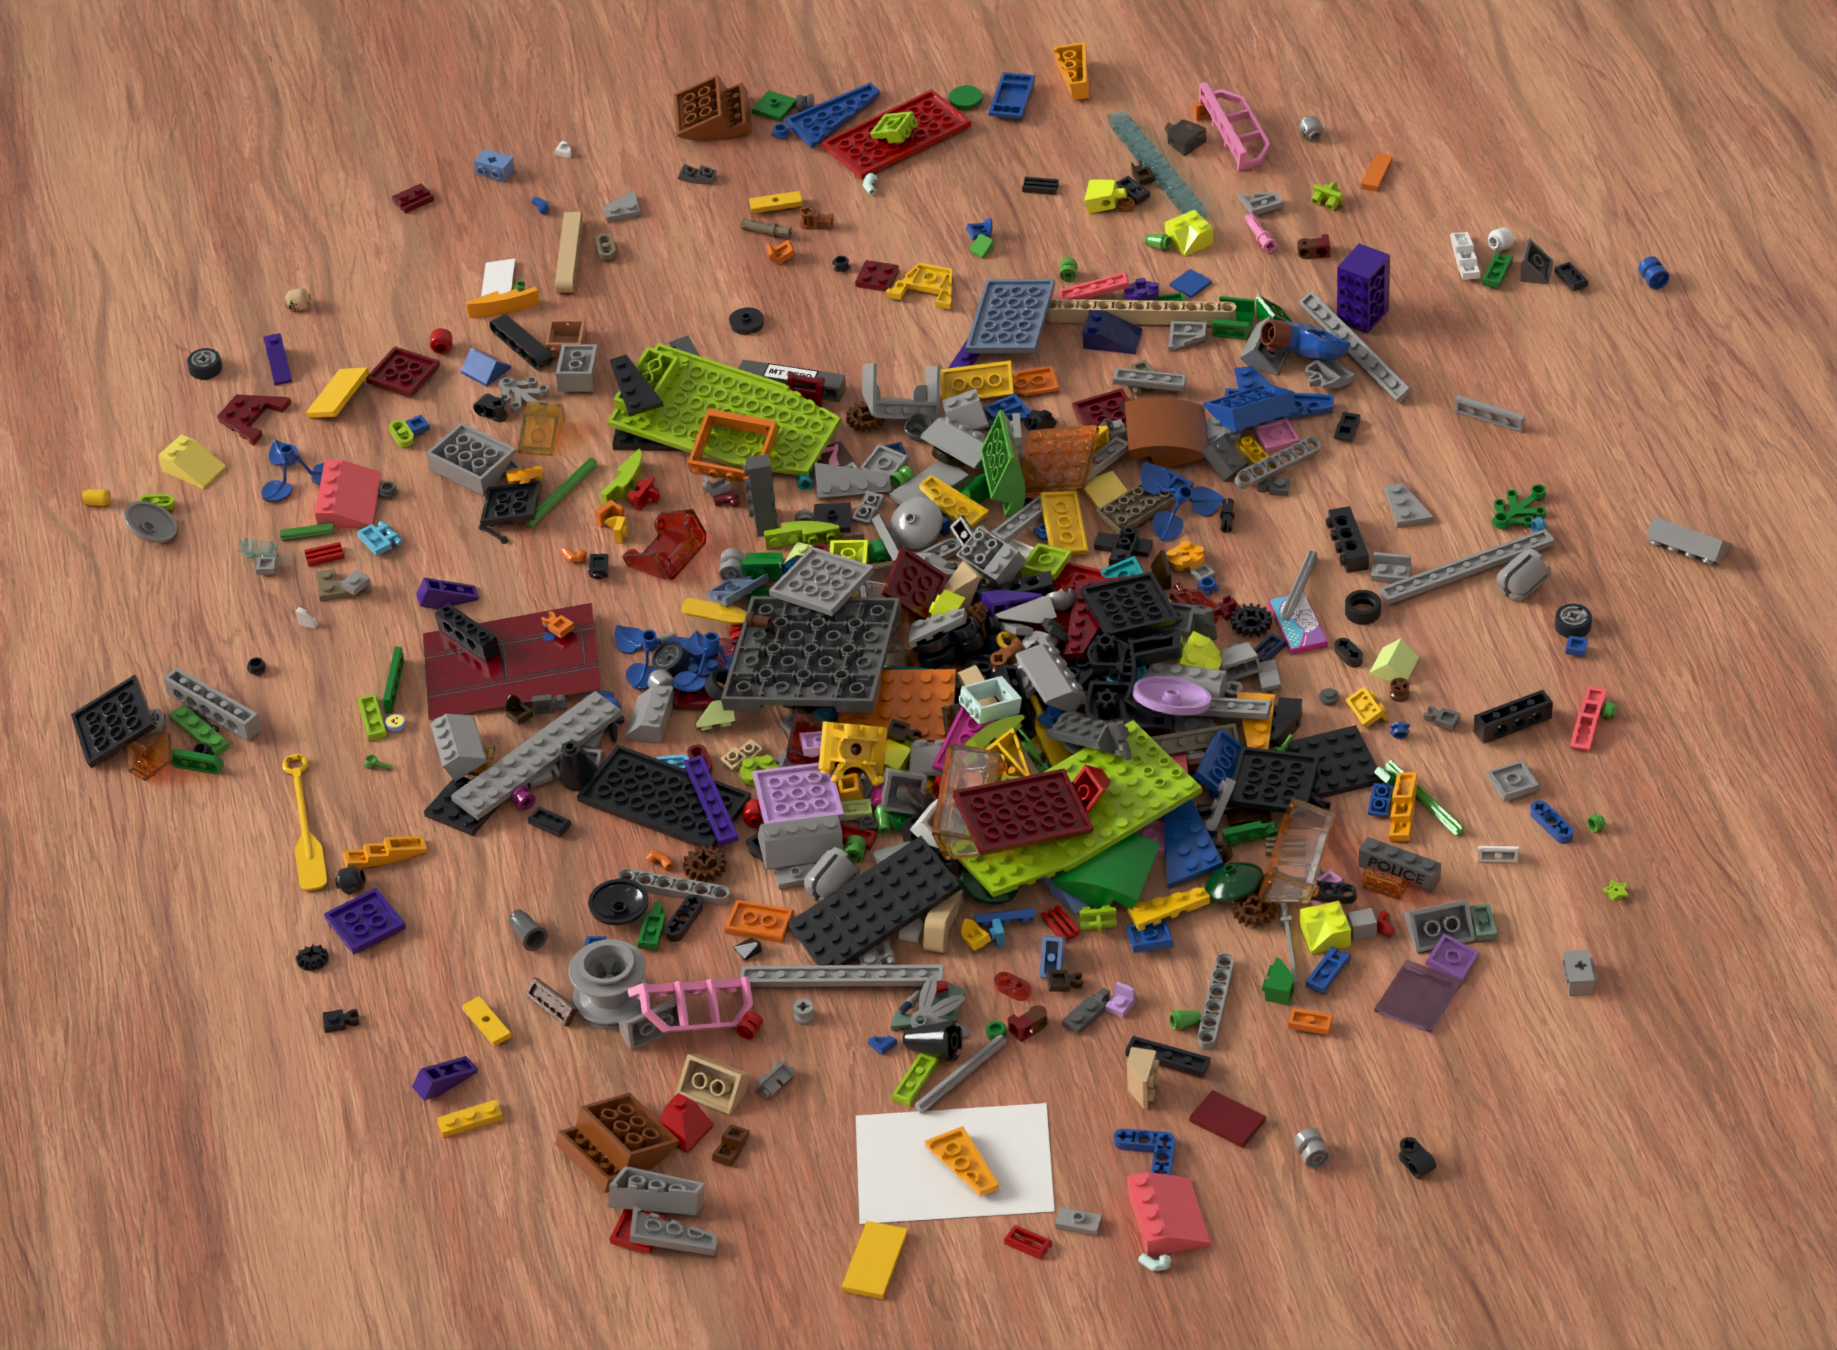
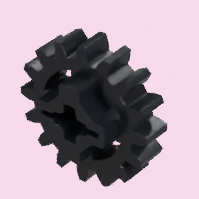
[1231,603,1272,638]

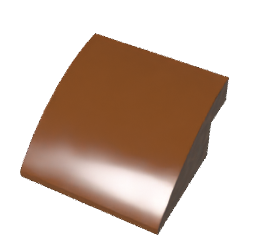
[674,75,752,141]
[1125,398,1209,469]
[555,1093,680,1193]

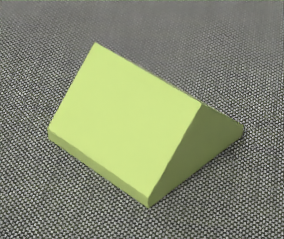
[1369,639,1419,681]

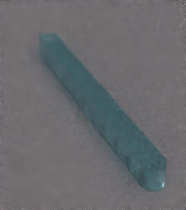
[1107,110,1207,218]

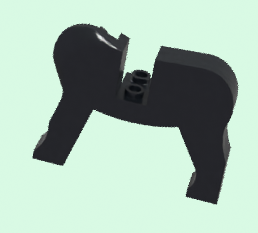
[1085,631,1183,737]

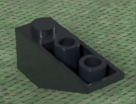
[1109,527,1140,566]
[1270,697,1302,747]

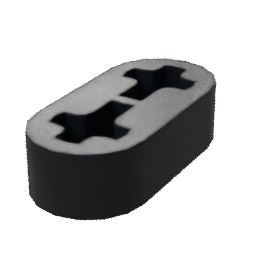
[1335,638,1363,668]

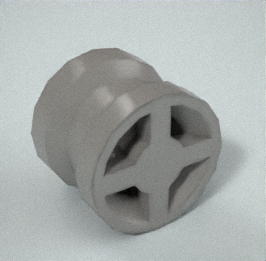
[1224,681,1243,698]
[793,999,815,1025]

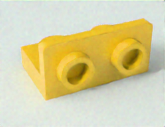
[1346,686,1389,728]

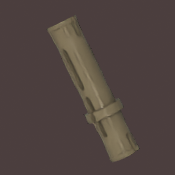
[741,218,792,238]

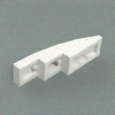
[1450,232,1480,280]

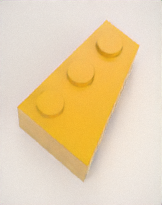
[982,728,1032,778]

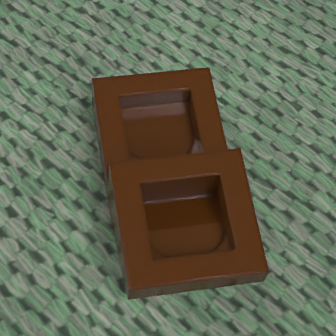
[712,1125,750,1166]

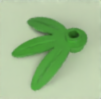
[1018,728,1049,773]

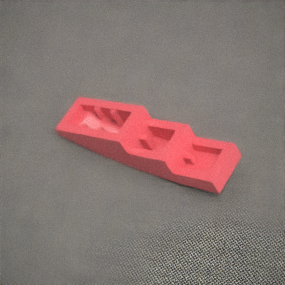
[1570,685,1607,751]

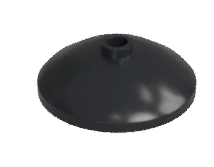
[588,878,649,925]

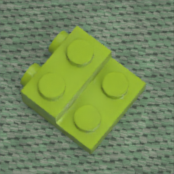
[870,111,917,144]
[1020,543,1072,580]

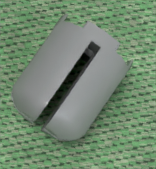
[1496,548,1551,602]
[804,847,860,902]

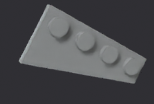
[629,1207,717,1256]

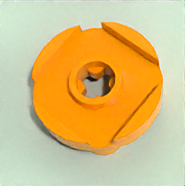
[506,466,544,484]
[1167,541,1205,571]

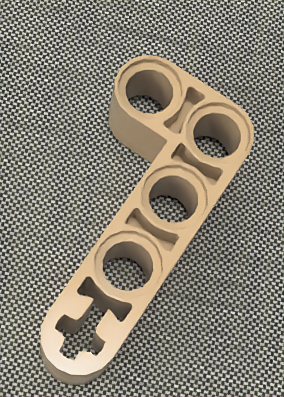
[923,890,965,954]

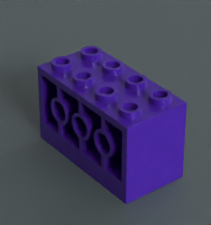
[1337,243,1390,334]

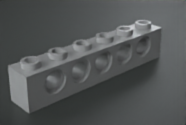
[163,667,261,741]

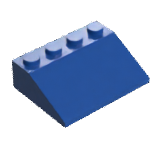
[1203,384,1297,432]

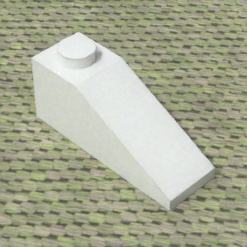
[994,596,1057,626]

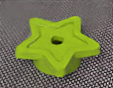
[1602,880,1629,901]

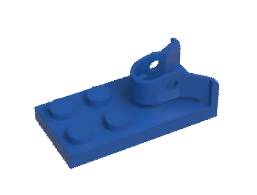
[1192,728,1243,802]

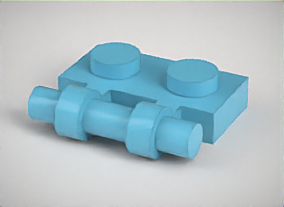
[357,521,403,556]

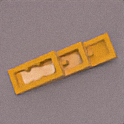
[466,287,540,318]
[1389,772,1418,842]
[343,836,427,868]

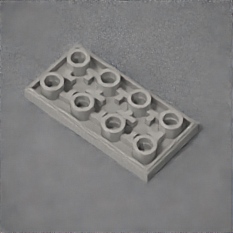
[890,461,969,505]

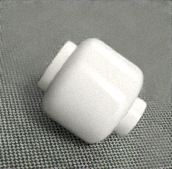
[1488,227,1514,252]

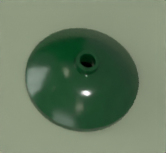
[1205,862,1264,902]
[959,867,1018,905]

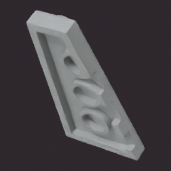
[814,462,891,500]

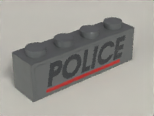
[1358,837,1441,893]

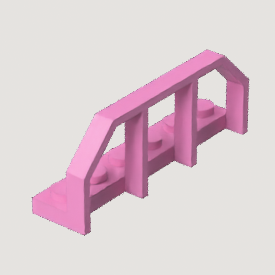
[1199,82,1270,171]
[628,976,753,1033]

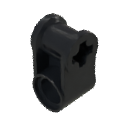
[473,393,508,422]
[1399,1137,1436,1179]

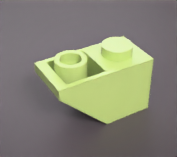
[696,700,735,731]

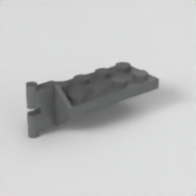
[1148,602,1218,641]
[1046,715,1132,760]

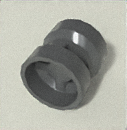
[797,94,814,112]

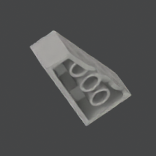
[608,1166,705,1215]

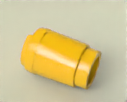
[82,489,111,506]

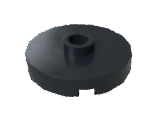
[729,307,764,335]

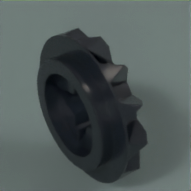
[296,944,329,971]

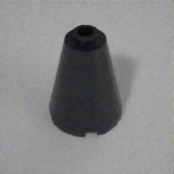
[560,741,598,791]
[903,1020,963,1061]

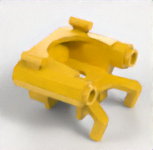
[818,721,888,787]

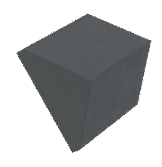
[1521,238,1553,284]

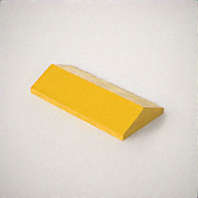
[940,361,1014,401]

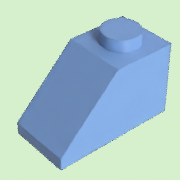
[1040,935,1066,978]

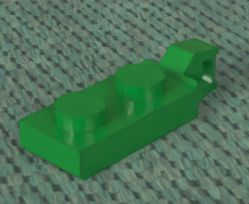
[1222,821,1278,846]
[637,902,666,950]

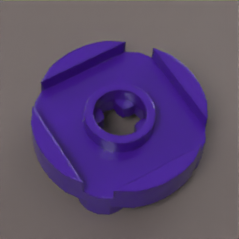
[1124,278,1159,301]

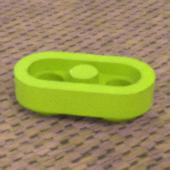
[389,420,415,448]
[138,494,175,511]

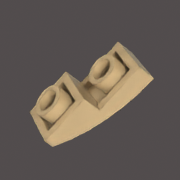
[721,739,765,771]

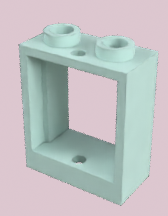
[959,676,1022,724]

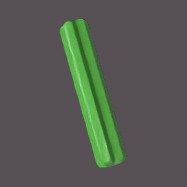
[279,523,334,541]

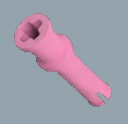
[1244,213,1277,253]

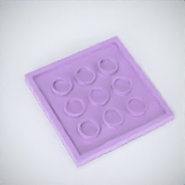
[753,763,844,824]

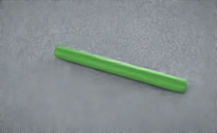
[525,457,597,527]
[1385,760,1464,836]

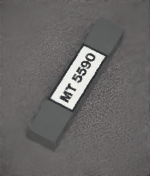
[739,359,846,402]

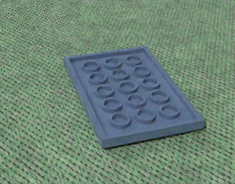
[965,279,1056,354]

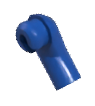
[531,196,549,214]

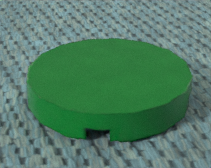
[949,85,982,110]

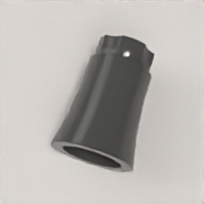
[508,909,548,951]

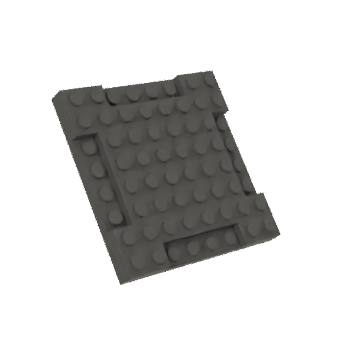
[721,596,902,713]

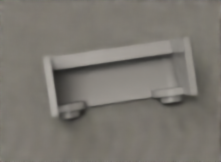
[862,363,941,420]

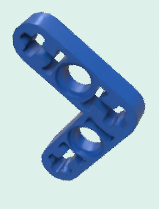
[1114,1129,1175,1175]

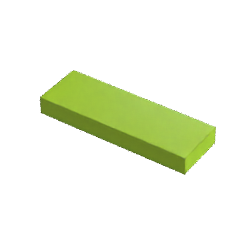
[357,694,387,741]
[891,1053,939,1107]

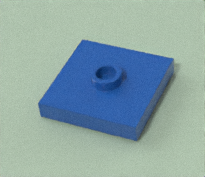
[1126,920,1173,953]

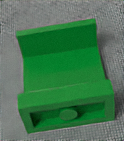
[1212,296,1255,340]

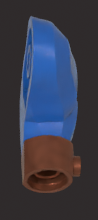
[1260,320,1351,361]

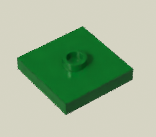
[752,90,797,122]

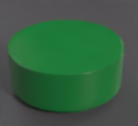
[986,1021,1007,1040]

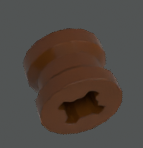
[1390,677,1410,702]

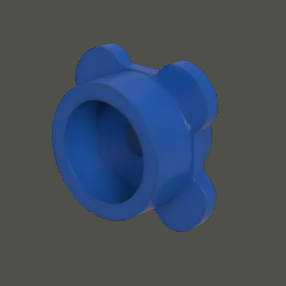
[771,123,791,139]
[1033,522,1048,540]
[1197,577,1219,595]
[1390,722,1410,739]

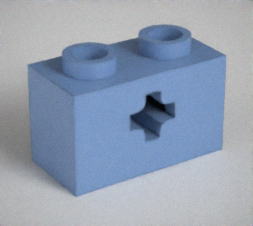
[474,149,515,182]

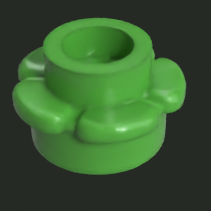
[1602,701,1618,720]
[1587,813,1605,832]

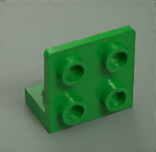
[742,552,783,581]

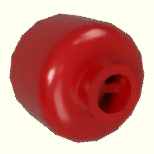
[430,328,453,354]
[743,799,764,828]

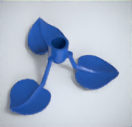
[262,439,324,502]
[1140,462,1224,542]
[614,625,689,690]
[674,631,734,692]

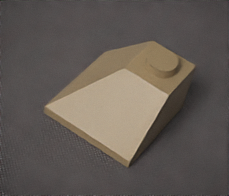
[942,560,981,609]

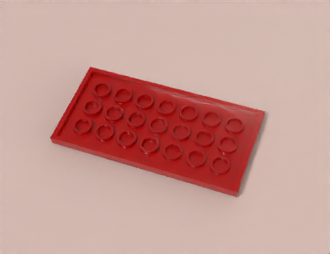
[822,89,971,180]

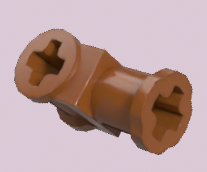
[799,206,834,229]
[990,639,1026,672]

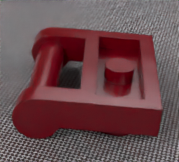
[787,372,825,408]

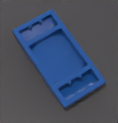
[988,72,1035,119]

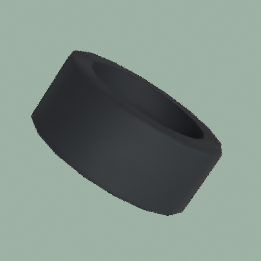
[1345,590,1381,624]
[705,668,729,701]

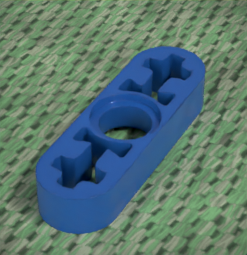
[1530,800,1573,844]

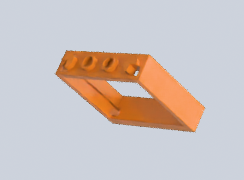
[687,408,779,483]

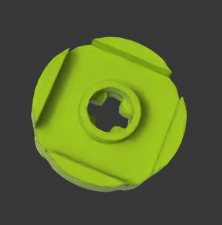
[740,755,778,789]

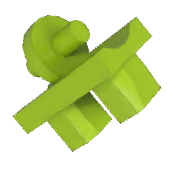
[1311,181,1345,211]
[1079,905,1117,933]

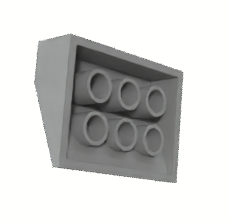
[426,422,517,496]

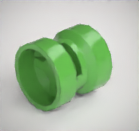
[1059,258,1078,282]
[890,466,915,489]
[844,835,866,863]

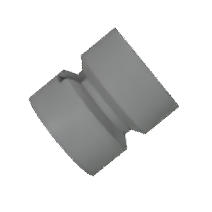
[719,548,745,581]
[1294,1128,1331,1169]

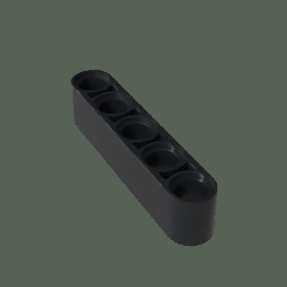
[489,314,553,370]

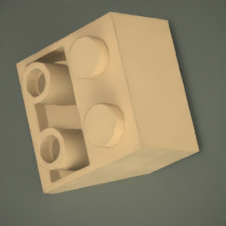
[1127,1047,1160,1110]

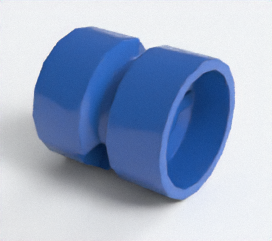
[1638,256,1670,289]

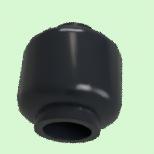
[335,866,366,894]

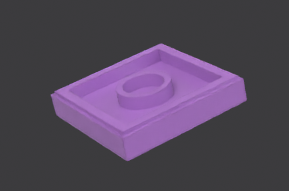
[1425,933,1480,984]

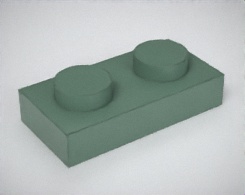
[1470,904,1497,941]

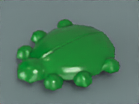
[889,812,913,832]

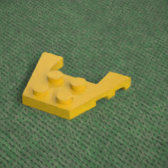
[886,263,952,309]

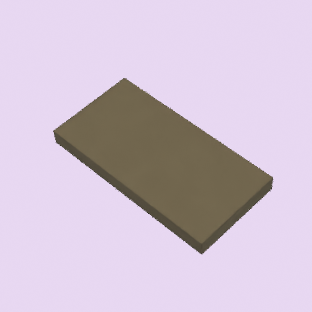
[1096,483,1176,535]

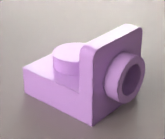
[1105,982,1135,1018]

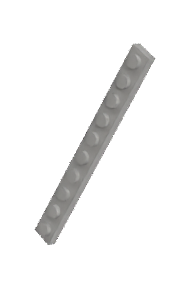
[1298,290,1412,403]
[991,436,1129,543]
[1379,529,1555,605]
[1078,690,1272,720]
[740,965,944,987]

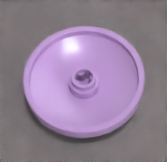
[1133,676,1211,715]

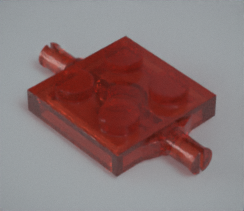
[1169,582,1222,624]

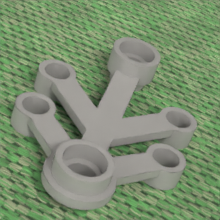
[498,376,549,417]

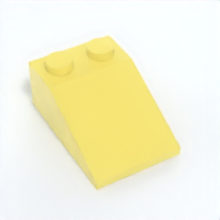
[158,434,226,489]

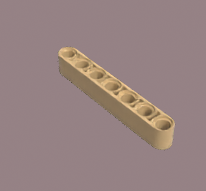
[555,211,583,293]

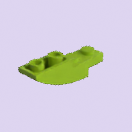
[600,449,643,505]
[764,521,840,550]
[958,715,1025,767]

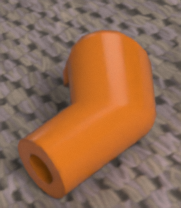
[646,849,674,871]

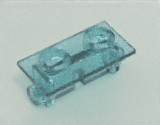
[237,538,278,557]

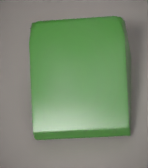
[969,234,994,258]

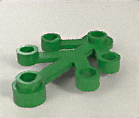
[1492,484,1546,529]

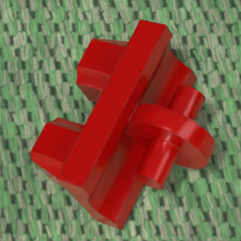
[627,476,661,511]

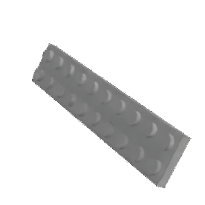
[451,691,622,820]

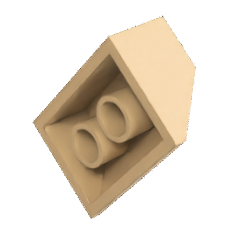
[675,1054,752,1114]

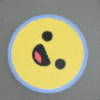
[385,714,405,732]

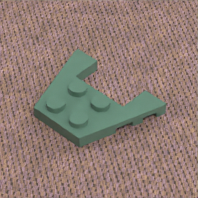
[890,982,965,1031]

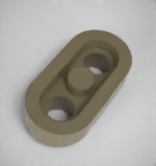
[596,234,616,261]

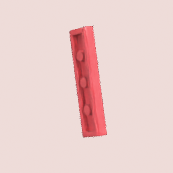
[1059,272,1130,300]

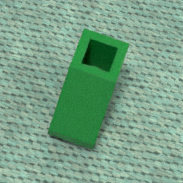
[1262,957,1294,1006]

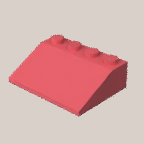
[315,460,382,528]
[1127,1172,1211,1257]

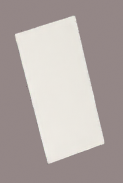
[481,259,515,297]

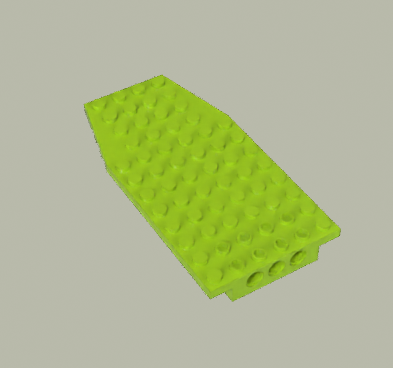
[607,343,841,476]
[949,720,1202,897]

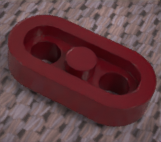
[687,744,713,774]

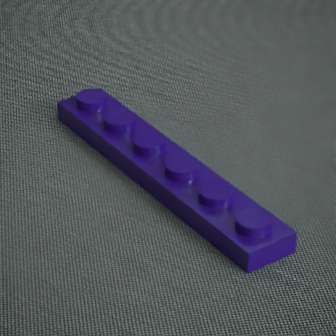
[684,755,739,846]

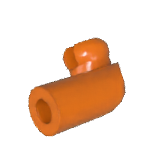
[561,547,587,563]

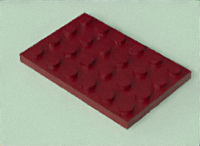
[952,768,1094,856]

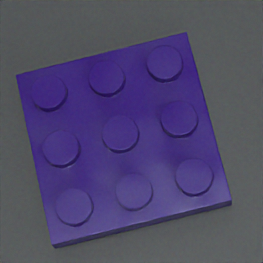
[324,888,406,955]

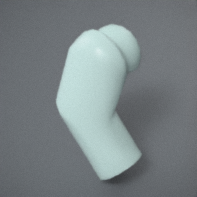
[863,173,877,195]
[1138,1253,1171,1271]

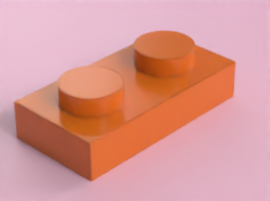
[1288,1008,1333,1035]

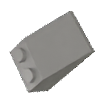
[556,344,597,393]

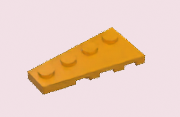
[925,1126,999,1197]

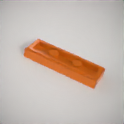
[1361,153,1393,191]

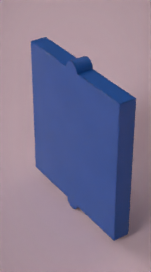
[1170,269,1212,298]

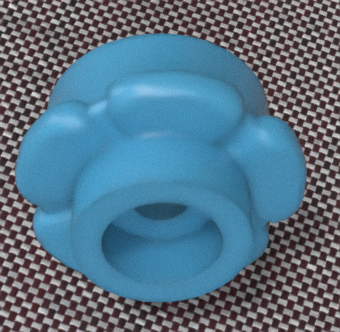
[1531,517,1547,533]

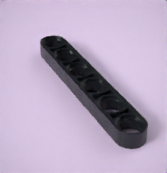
[1256,874,1357,904]

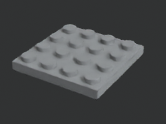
[769,547,875,616]

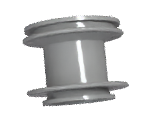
[569,939,648,1029]

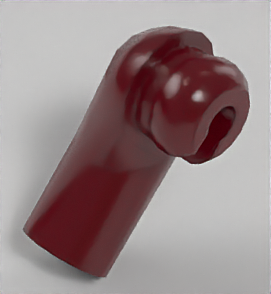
[713,494,740,507]

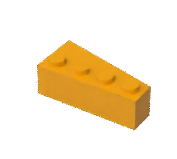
[1053,42,1090,100]

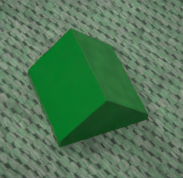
[1256,295,1293,322]
[958,473,990,504]

